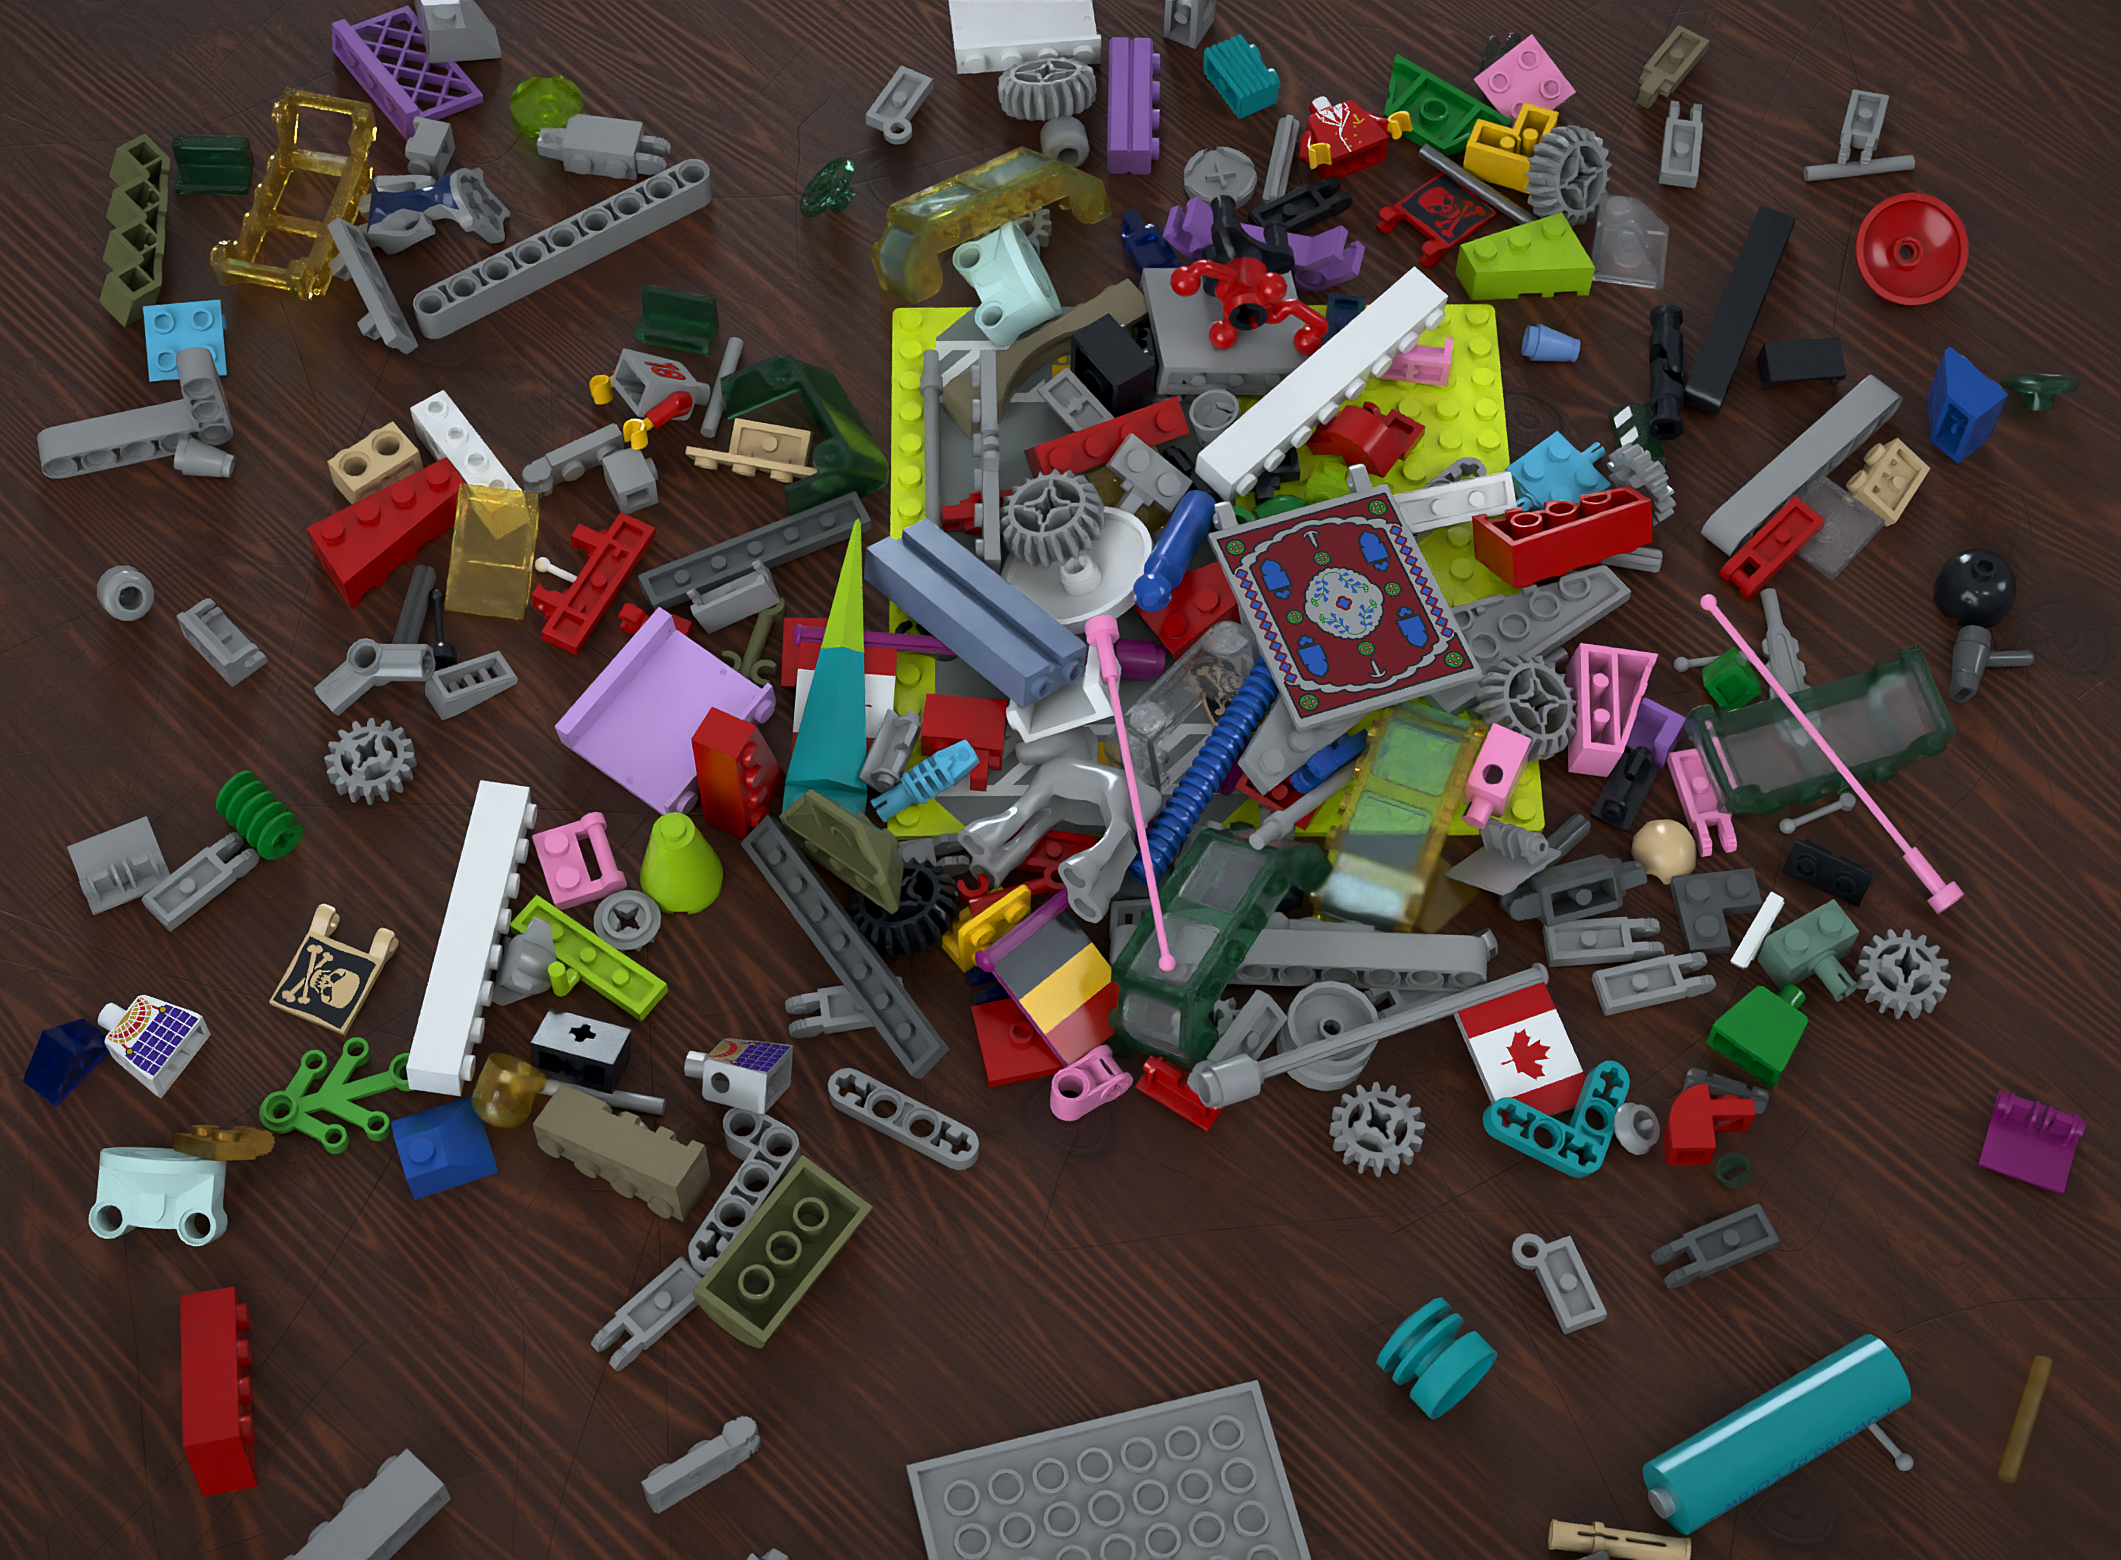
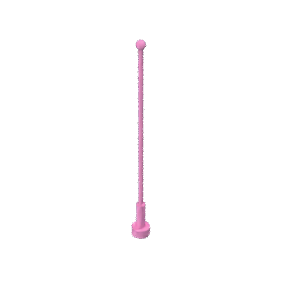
[1700,594,1965,914]
[1084,615,1176,972]

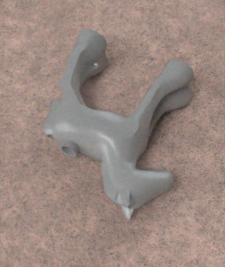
[957,725,1162,923]

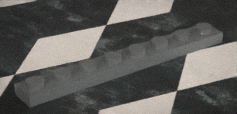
[740,814,950,1079]

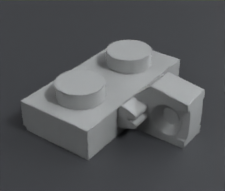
[1106,433,1193,515]

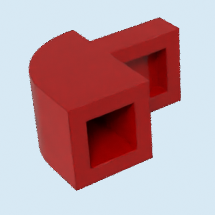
[1306,405,1404,478]
[1663,1084,1755,1166]

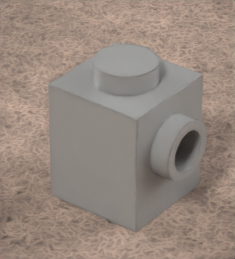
[601,447,659,514]

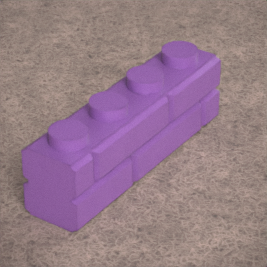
[1107,37,1160,175]

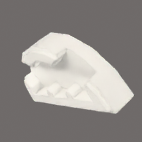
[1731,892,1784,970]

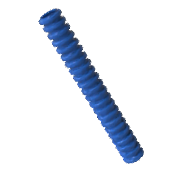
[1127,656,1279,886]

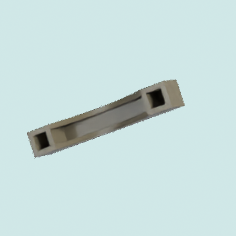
[943,278,1149,440]

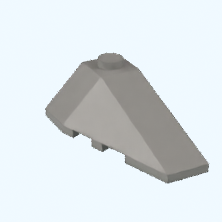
[414,0,501,63]

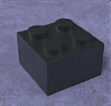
[1070,313,1156,418]

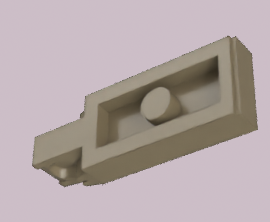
[1636,25,1710,109]

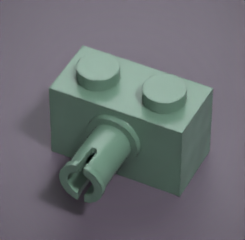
[1757,899,1859,1001]

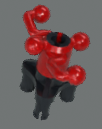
[1170,195,1329,356]

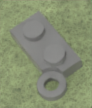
[866,66,933,144]
[1511,1233,1607,1335]

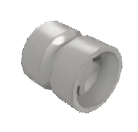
[1190,389,1242,450]

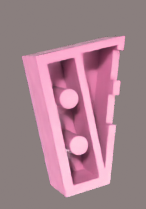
[1566,643,1658,777]

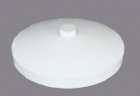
[1001,507,1154,634]

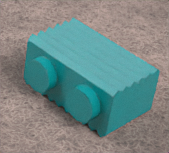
[1203,34,1280,119]

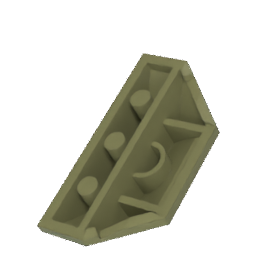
[779,789,904,914]

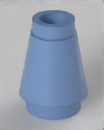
[1521,324,1580,362]

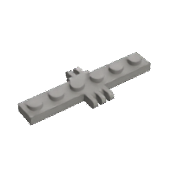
[971,350,1001,575]

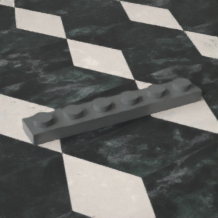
[637,491,872,613]

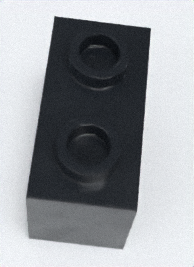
[531,1008,631,1094]

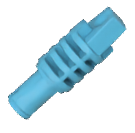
[870,739,980,823]

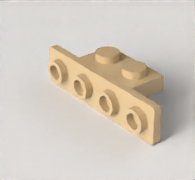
[685,418,843,490]

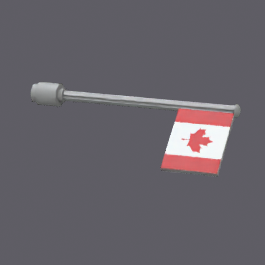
[1195,963,1586,1127]

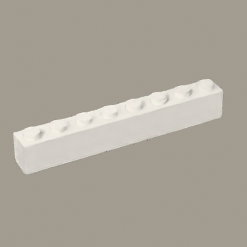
[1195,266,1448,502]
[406,780,537,1096]

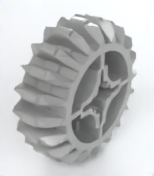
[998,57,1097,121]
[1524,125,1612,227]
[999,469,1105,569]
[1474,652,1578,763]

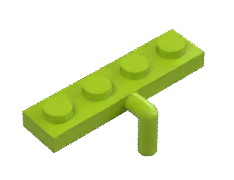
[509,895,668,1022]

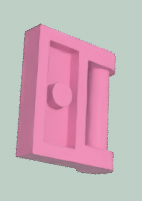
[531,812,627,911]

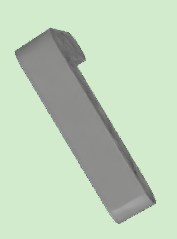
[37,347,233,479]

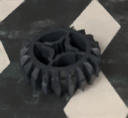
[847,857,961,961]

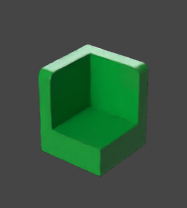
[1701,647,1761,716]

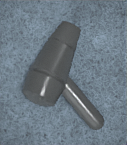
[1949,625,2035,703]

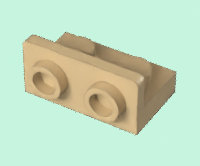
[1841,438,1931,526]

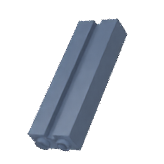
[864,518,1087,708]

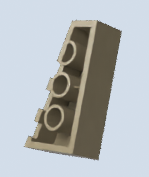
[533,1083,712,1222]

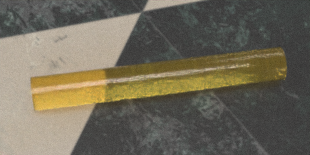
[1997,1355,2053,1483]

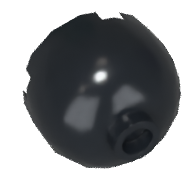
[1933,548,2017,629]

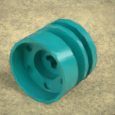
[1376,1297,1498,1420]

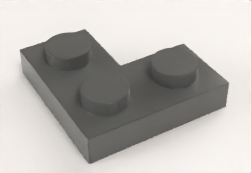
[1670,868,1763,956]

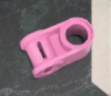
[1050,1045,1133,1121]

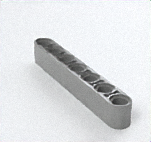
[1701,374,1903,558]

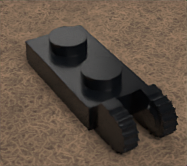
[1248,176,1353,234]

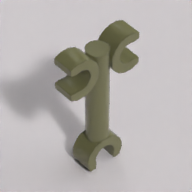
[721,598,785,689]

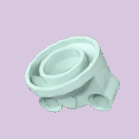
[952,221,1062,347]
[88,1147,228,1246]

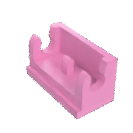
[1371,338,1453,386]

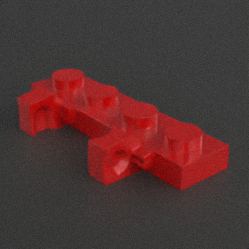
[531,512,656,656]

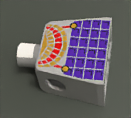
[684,1038,793,1114]

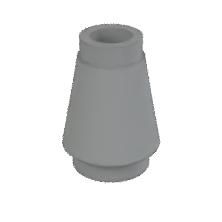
[174,437,235,478]

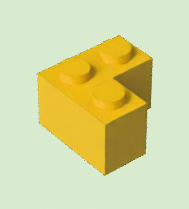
[1463,102,1559,194]

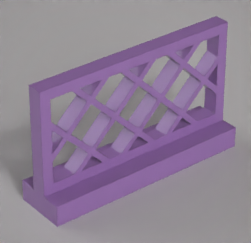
[332,5,483,141]

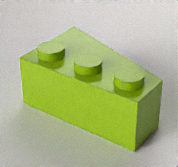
[1455,212,1595,301]

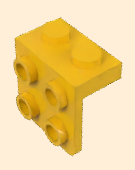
[940,884,1031,973]

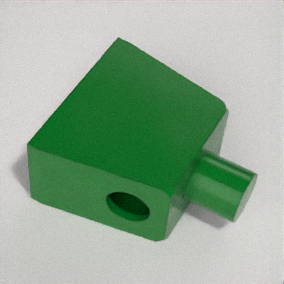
[1706,984,1809,1090]

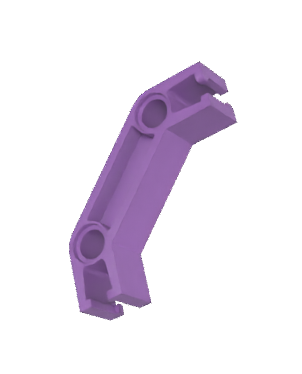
[1163,197,1365,292]

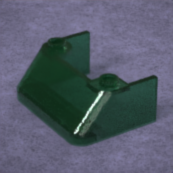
[720,355,889,517]

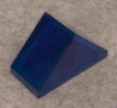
[23,1018,109,1107]

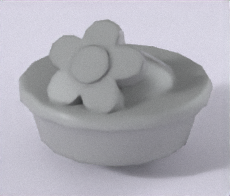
[1614,1103,1660,1155]

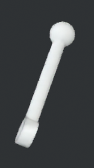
[535,557,577,583]

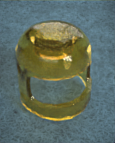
[471,1053,549,1129]

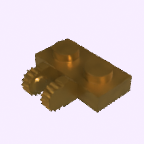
[174,1125,276,1161]

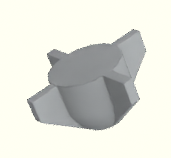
[492,917,557,1006]

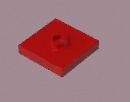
[971,998,1065,1088]

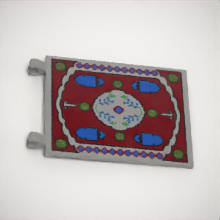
[1207,464,1483,733]

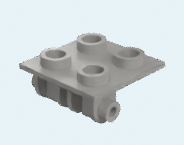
[67,816,170,915]
[1445,818,1562,896]

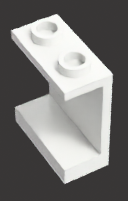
[1006,645,1121,743]

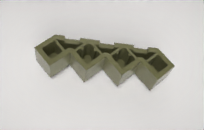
[99,133,170,328]

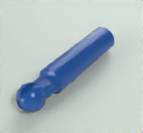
[1133,490,1216,613]

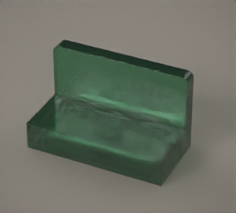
[171,135,255,195]
[635,284,719,356]

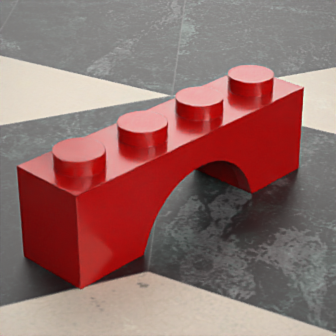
[1024,396,1190,479]

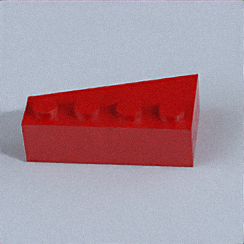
[306,457,472,610]
[1472,486,1653,589]
[691,707,786,840]
[180,1287,258,1496]

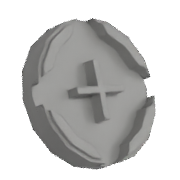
[1184,147,1257,209]

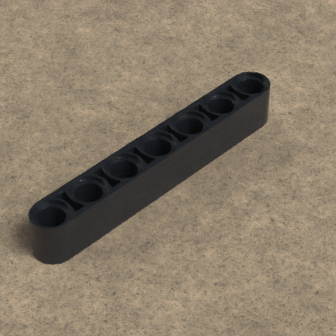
[1684,205,1796,416]

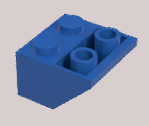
[1927,347,2008,464]

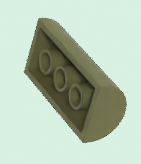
[693,1155,873,1348]

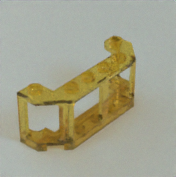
[210,88,377,301]

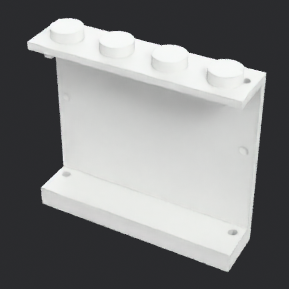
[948,0,1101,74]

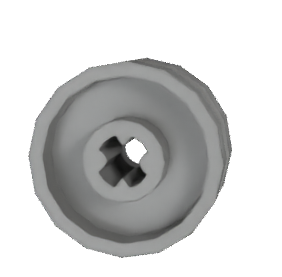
[1276,981,1379,1091]

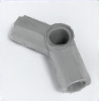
[314,638,436,716]

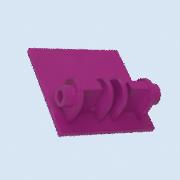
[1978,1090,2086,1195]

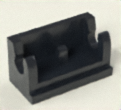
[1756,337,1846,389]

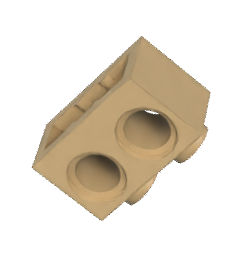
[327,421,423,505]

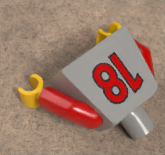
[589,348,710,450]

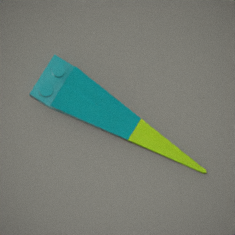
[780,519,867,826]

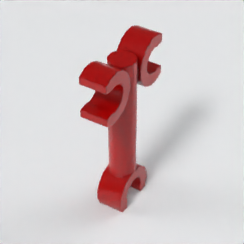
[957,863,1066,919]

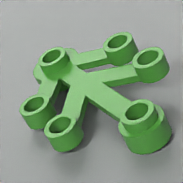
[259,1037,414,1154]

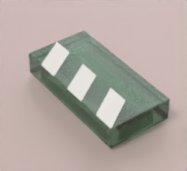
[1608,403,1667,470]

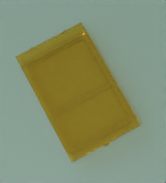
[444,483,540,620]

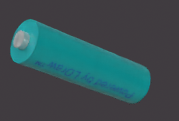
[1643,1334,1911,1535]

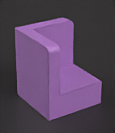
[1624,697,1687,768]

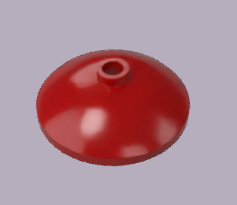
[1854,193,1969,306]

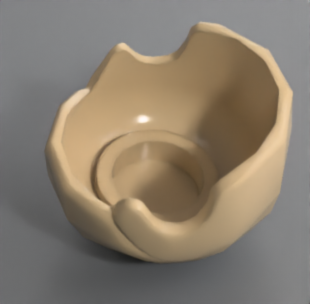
[1631,819,1697,884]

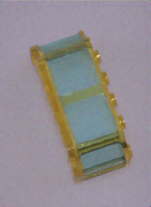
[870,147,1113,304]
[1308,700,1489,934]

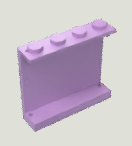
[555,607,777,815]

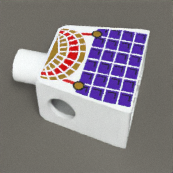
[98,995,211,1098]

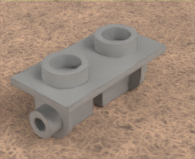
[858,709,922,794]

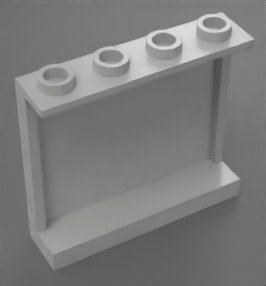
[1139,268,1311,395]

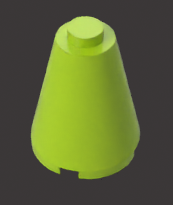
[640,812,723,915]

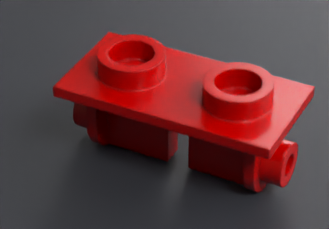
[1135,1054,1225,1132]

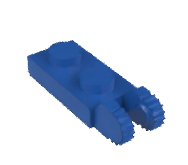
[1290,728,1374,795]

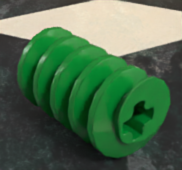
[215,770,305,860]

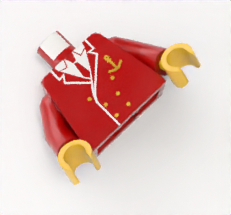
[1299,97,1413,180]

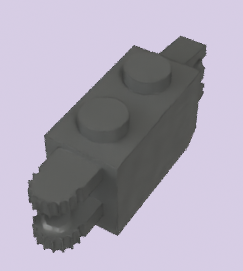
[1497,854,1648,927]

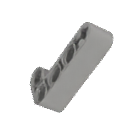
[688,1107,801,1277]

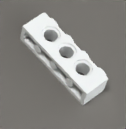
[410,390,530,540]

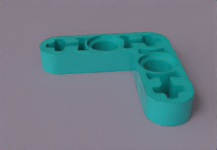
[1483,1061,1630,1178]

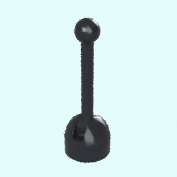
[429,588,458,672]

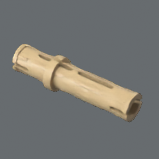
[1548,1519,1691,1560]

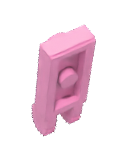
[1667,746,1737,857]

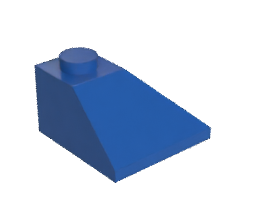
[390,1095,499,1200]

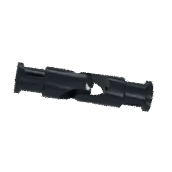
[1649,304,1684,440]

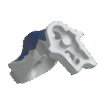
[357,168,510,255]

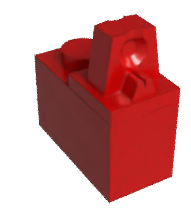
[921,693,1008,791]

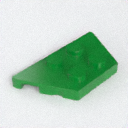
[1383,54,1513,157]

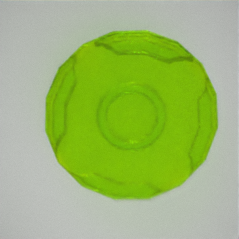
[510,75,584,138]

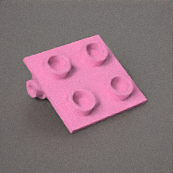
[1473,34,1576,129]

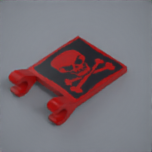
[1376,172,1497,269]

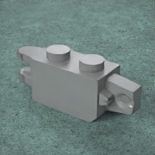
[537,114,671,180]

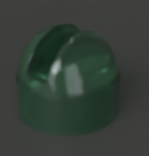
[1716,1152,1751,1189]

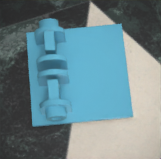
[143,300,227,382]

